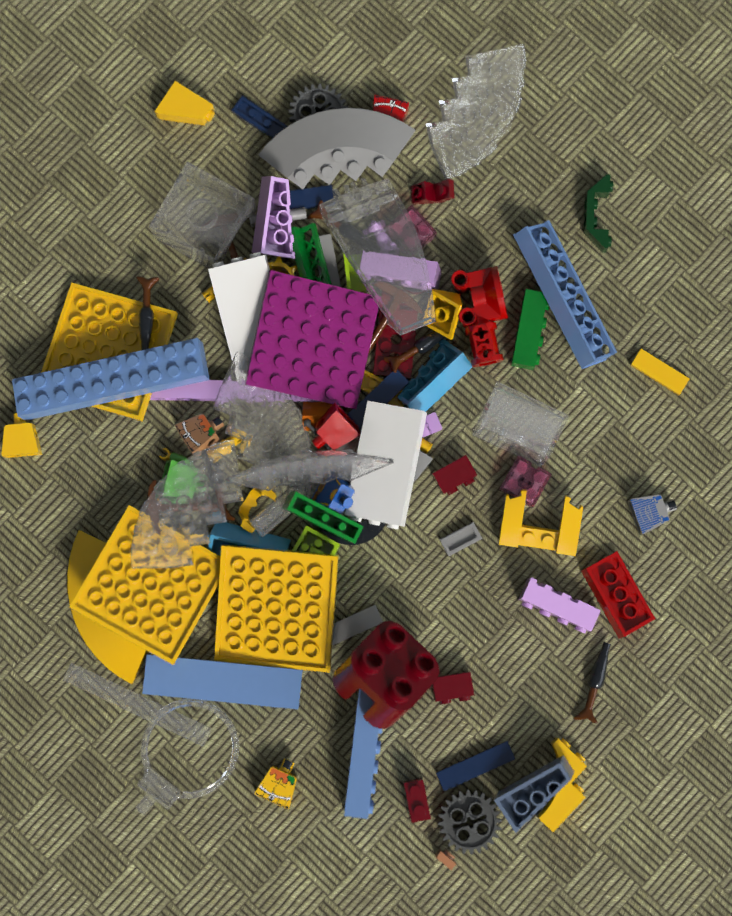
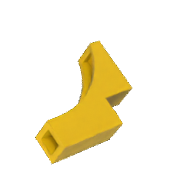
[537,738,587,832]

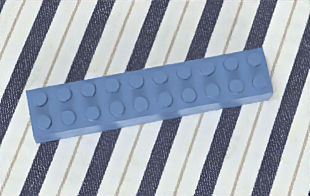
[12,338,210,421]

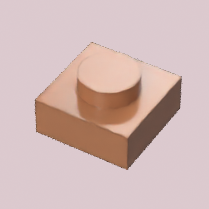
[435,849,456,870]

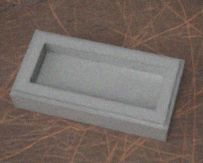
[439,522,482,557]

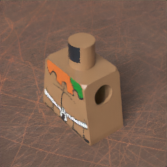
[175,414,224,460]

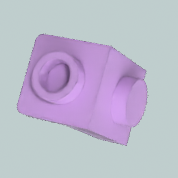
[423,412,443,437]

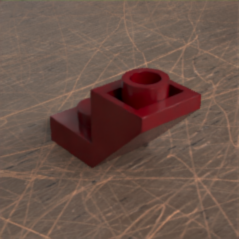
[411,179,455,204]

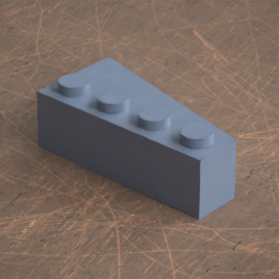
[494,755,574,833]

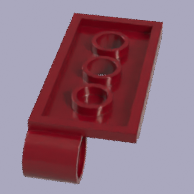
[373,290,418,379]

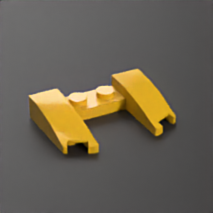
[498,489,583,556]

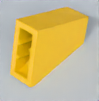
[155,81,215,126]

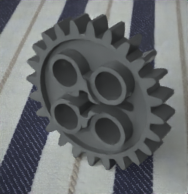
[288,83,349,122]
[438,789,502,855]

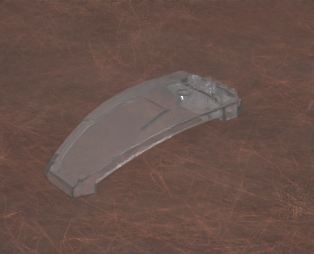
[319,178,436,336]

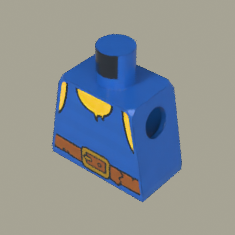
[311,469,355,514]

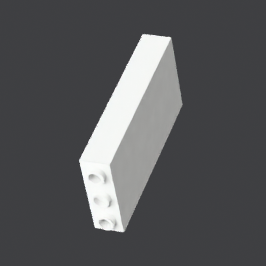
[208,252,270,382]
[345,401,427,529]

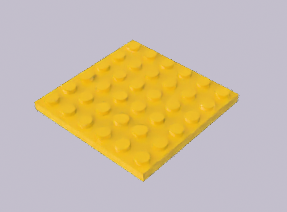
[41,282,178,422]
[69,505,221,665]
[214,545,339,673]

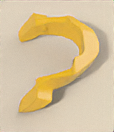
[238,487,277,533]

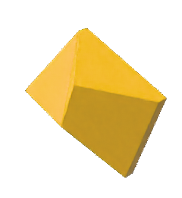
[422,289,462,340]

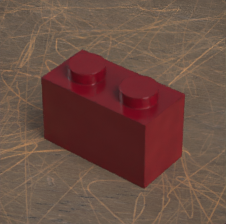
[432,455,477,496]
[432,672,474,705]
[403,778,431,823]

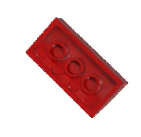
[581,551,655,639]

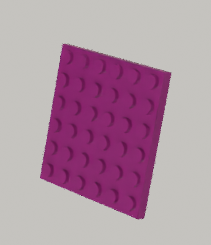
[244,270,381,409]

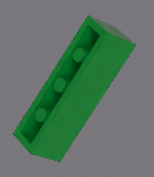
[511,289,549,370]
[282,491,364,544]

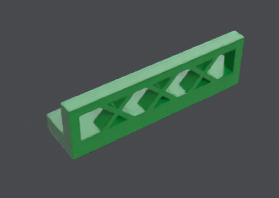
[291,223,332,285]

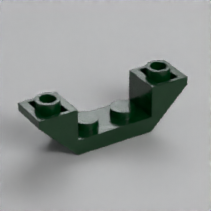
[584,174,614,253]

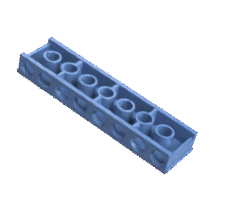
[513,220,617,369]
[142,655,303,709]

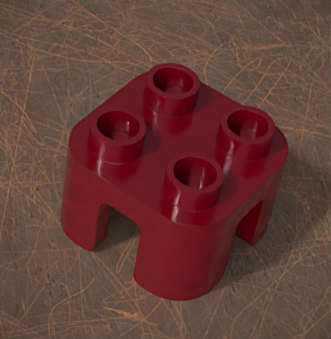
[333,621,439,729]

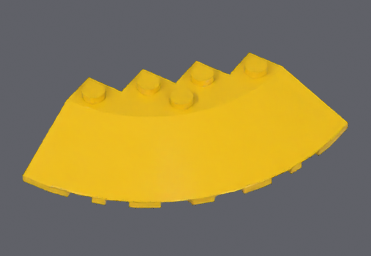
[67,530,148,684]

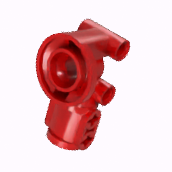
[451,266,508,367]

